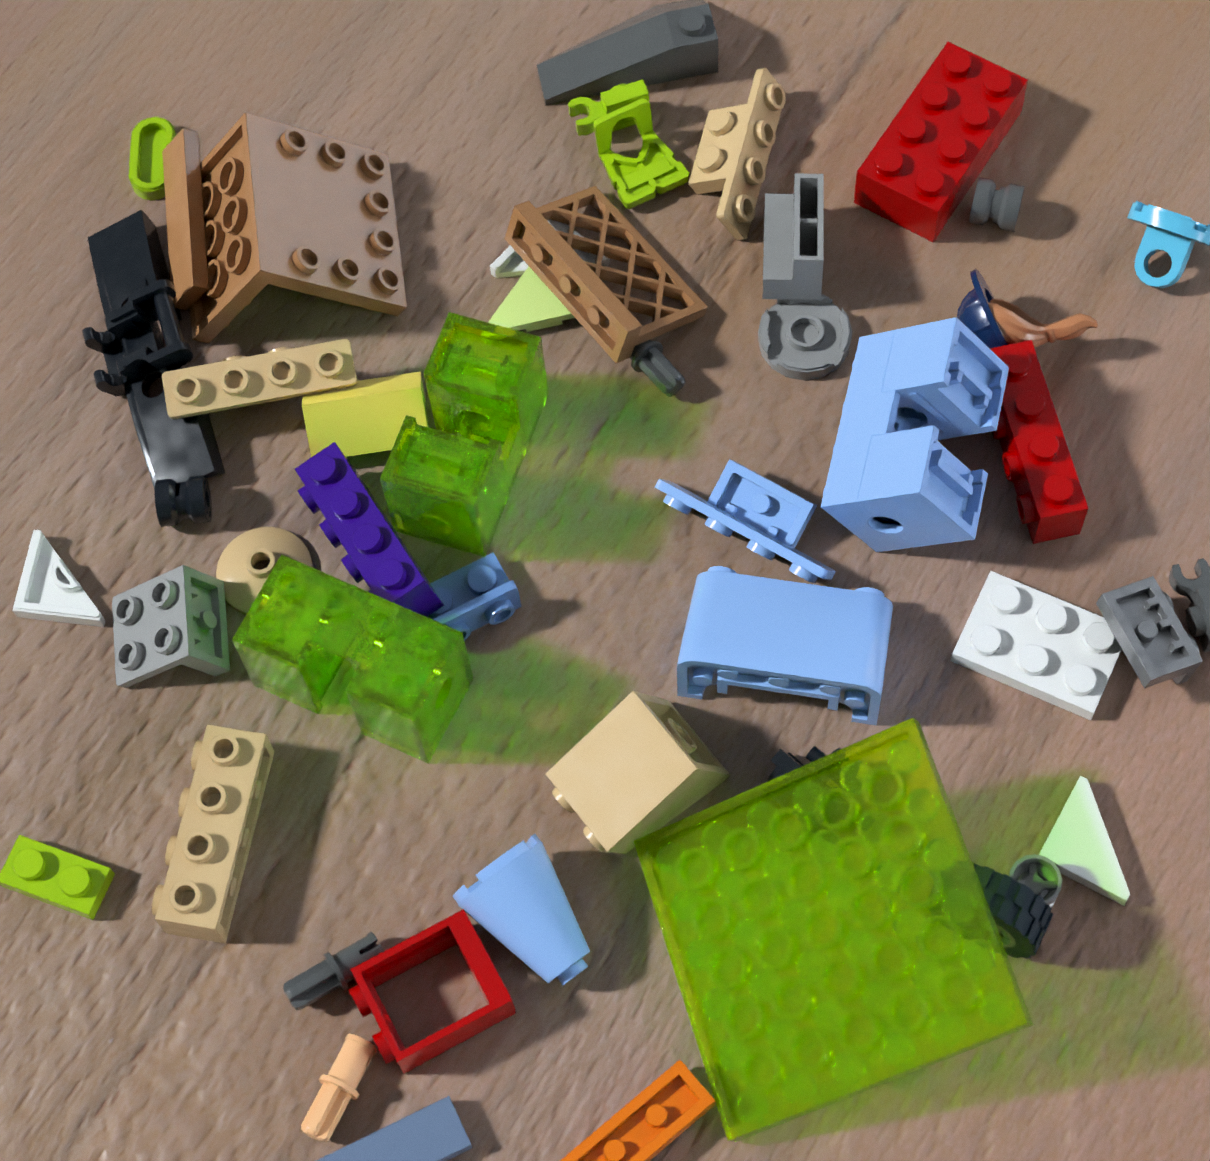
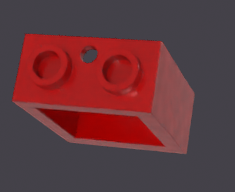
[349,909,516,1074]

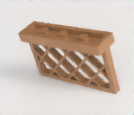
[504,186,708,363]

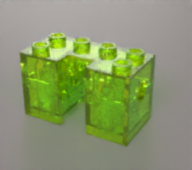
[380,312,549,557]
[232,554,474,764]

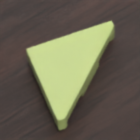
[483,266,575,341]

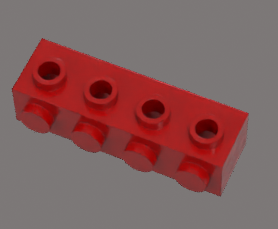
[990,340,1089,544]

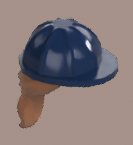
[957,269,1098,349]

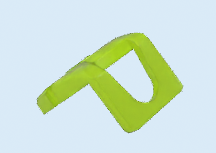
[594,98,689,209]

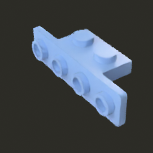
[655,459,836,584]

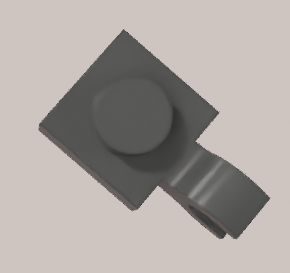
[1169,559,1210,652]

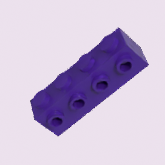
[295,442,444,633]

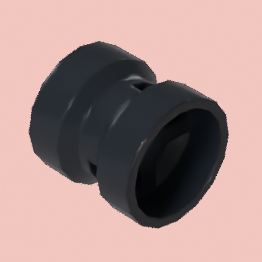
[154,475,212,527]

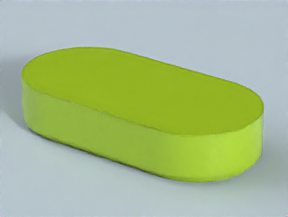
[129,117,177,200]

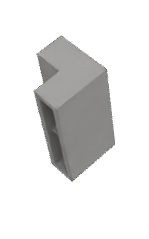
[762,173,824,300]

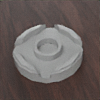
[758,294,852,381]

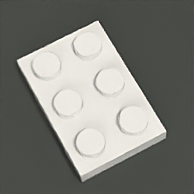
[950,571,1122,720]

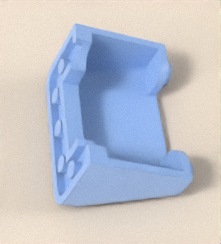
[677,566,893,725]

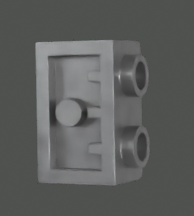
[1096,576,1203,688]

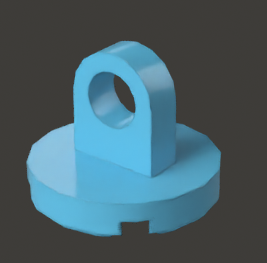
[1127,201,1210,288]

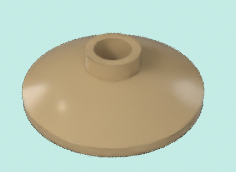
[216,527,313,617]

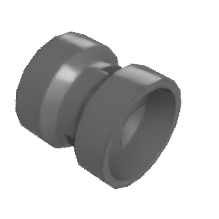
[969,177,1025,232]

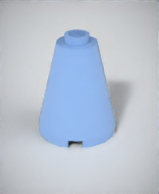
[452,834,590,985]

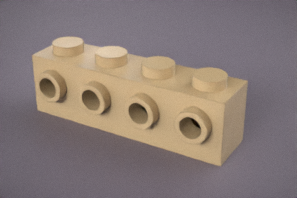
[152,725,275,944]

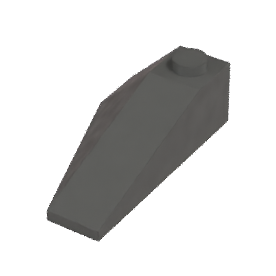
[537,0,718,106]

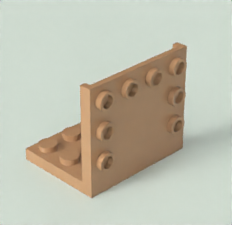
[190,112,407,344]

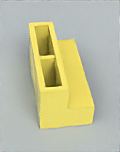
[301,371,430,457]

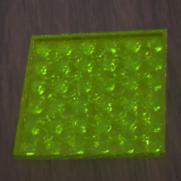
[634,718,1033,1142]

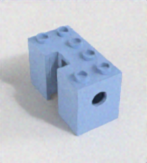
[821,317,1009,552]

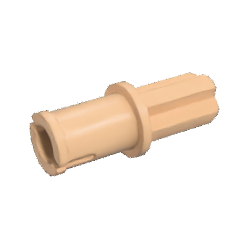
[301,1034,378,1142]

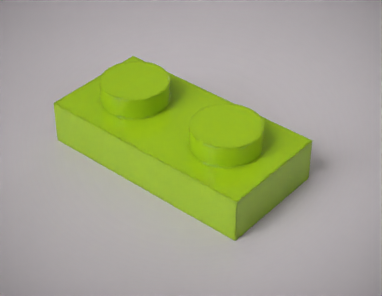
[0,835,115,920]

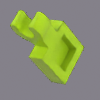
[568,79,649,136]

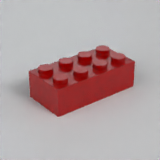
[854,42,1028,242]

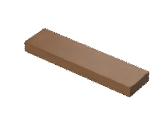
[162,128,209,310]

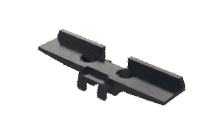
[82,210,225,489]

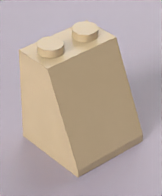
[546,691,730,854]

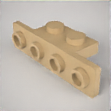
[688,68,785,240]
[162,339,357,420]

